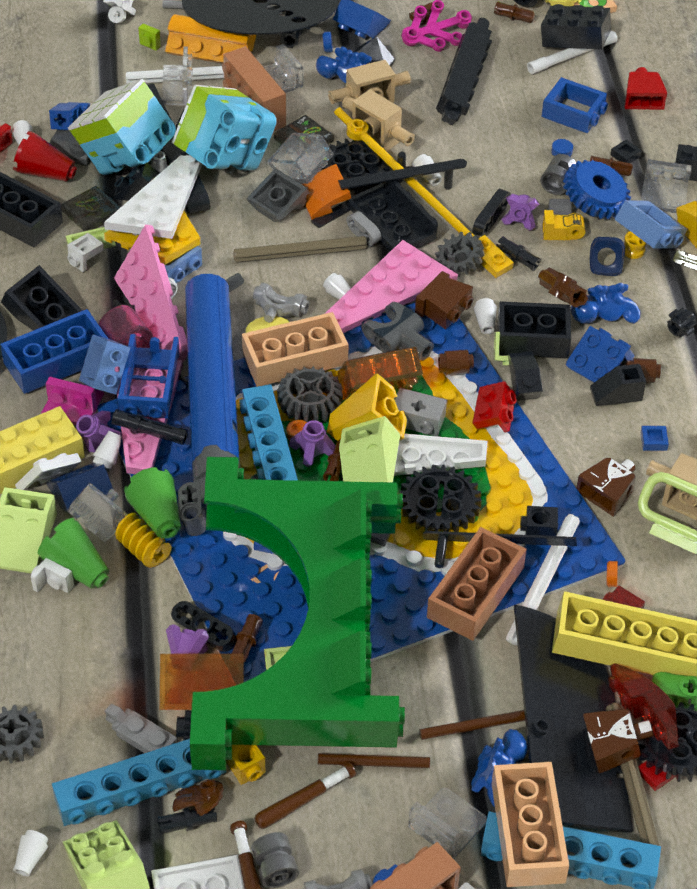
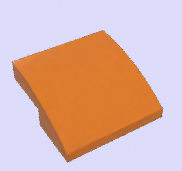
[302,164,351,220]

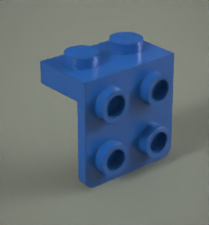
[566,326,634,383]

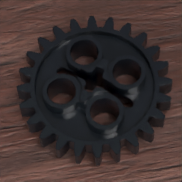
[320,138,390,193]
[399,464,482,532]
[637,702,697,782]

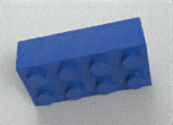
[0,309,109,394]

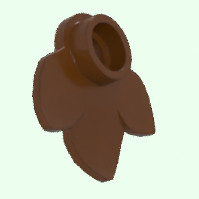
[172,779,224,816]

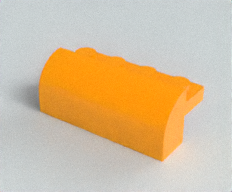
[165,14,256,64]

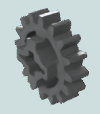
[435,232,485,277]
[0,704,44,763]

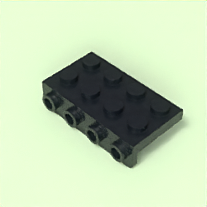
[346,180,438,251]

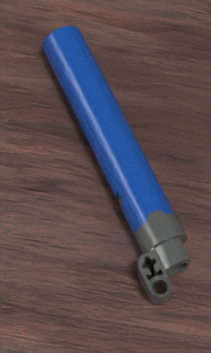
[178,273,240,536]

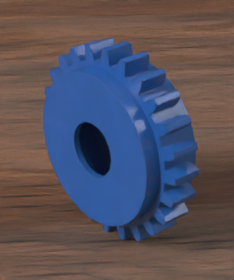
[563,160,631,219]

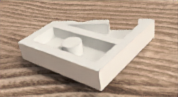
[15,453,82,491]

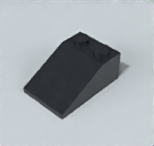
[1,265,83,330]

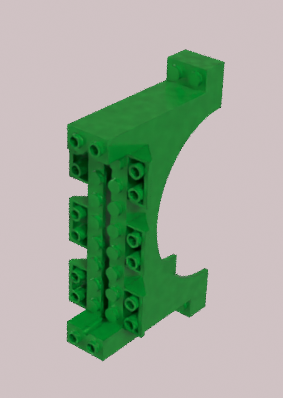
[190,457,405,770]

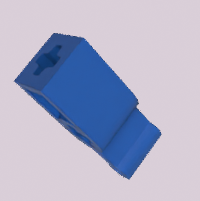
[49,102,90,130]

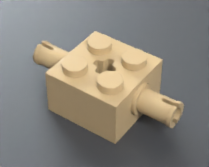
[328,60,411,104]
[342,89,415,152]
[646,453,697,520]

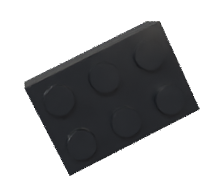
[541,4,611,49]
[497,301,571,358]

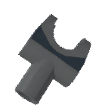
[361,302,434,361]

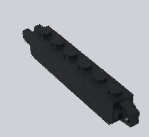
[436,17,492,126]

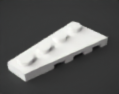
[394,434,488,476]

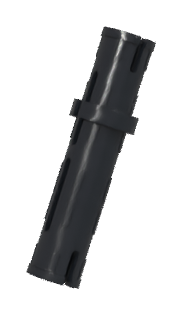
[112,409,188,445]

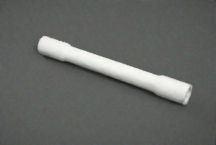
[527,30,617,74]

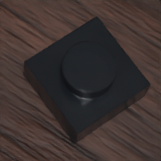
[610,140,642,163]

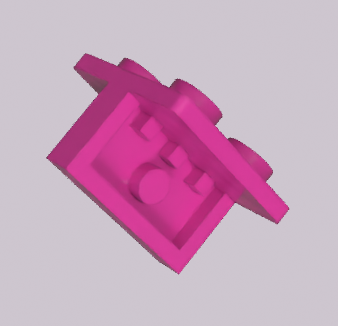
[41,377,104,425]

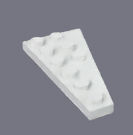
[104,155,202,239]

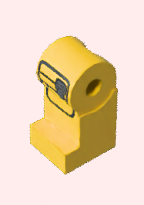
[542,210,585,240]

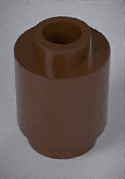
[438,350,474,375]
[626,358,661,383]

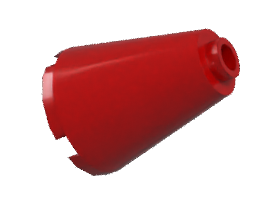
[13,131,77,182]

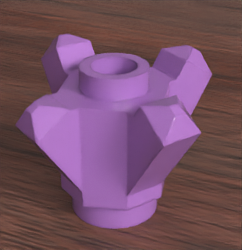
[501,194,540,231]
[76,411,122,453]
[288,421,336,467]
[166,624,209,671]

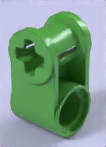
[649,672,697,711]

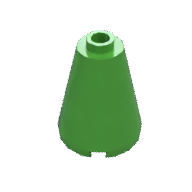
[124,467,181,538]
[37,518,109,589]

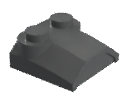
[50,129,91,166]
[246,168,309,222]

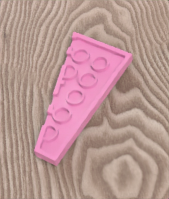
[114,224,188,362]
[324,240,458,333]
[115,360,183,474]

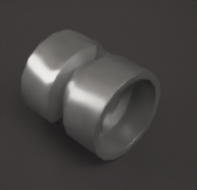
[540,154,576,195]
[251,832,299,888]

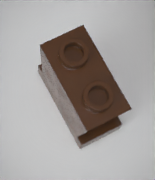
[415,271,474,330]

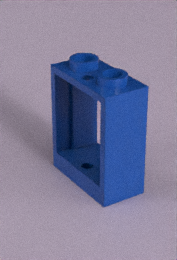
[541,77,608,133]

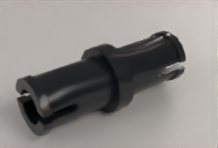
[496,236,541,271]
[157,807,217,835]

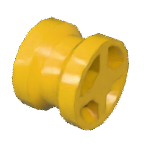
[624,231,646,259]

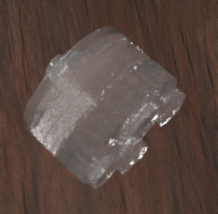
[67,482,128,542]

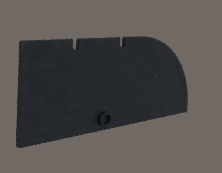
[514,605,633,833]

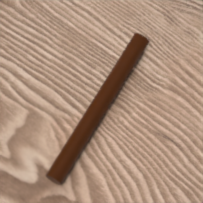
[419,710,525,740]
[318,753,430,769]

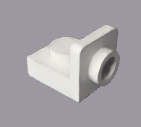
[67,233,104,272]
[31,558,74,593]

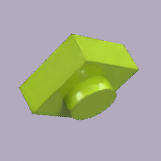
[138,23,161,51]

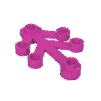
[401,0,472,52]

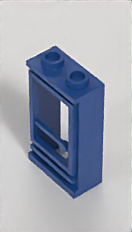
[118,334,180,418]

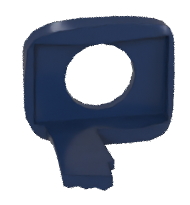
[589,237,625,276]

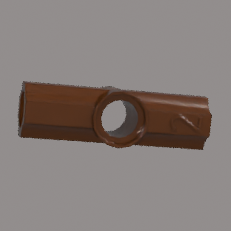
[538,267,588,308]

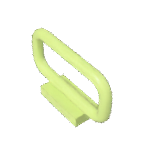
[638,472,697,554]

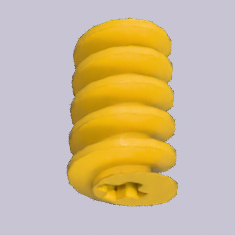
[115,513,171,568]

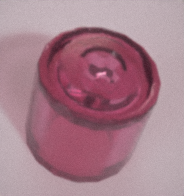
[98,305,153,348]

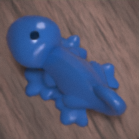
[316,47,372,83]
[570,283,640,324]
[471,729,528,807]

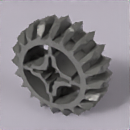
[277,365,343,422]

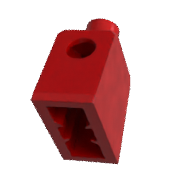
[624,67,667,110]

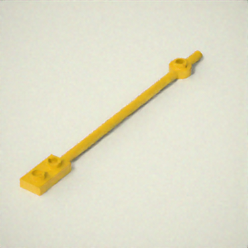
[334,107,514,278]

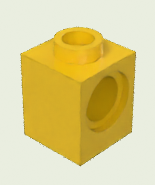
[226,745,266,785]

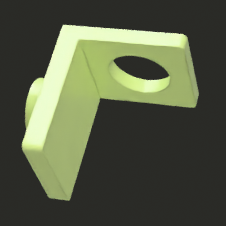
[493,331,509,365]

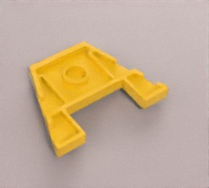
[104,211,200,265]

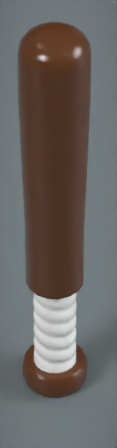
[254,762,356,829]
[230,821,262,889]

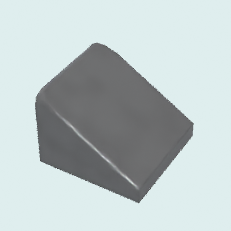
[548,199,571,215]

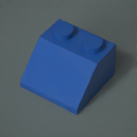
[332,0,391,39]

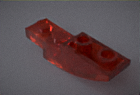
[608,663,678,750]

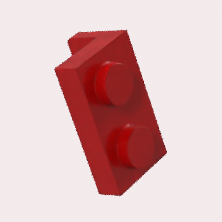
[472,381,517,433]

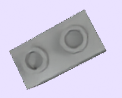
[395,388,447,437]

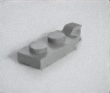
[104,703,178,753]

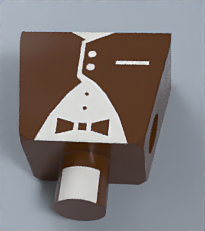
[576,458,636,517]
[583,709,653,773]

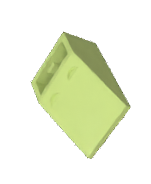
[339,416,400,482]
[0,487,57,573]
[63,820,150,889]

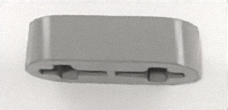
[346,211,381,246]

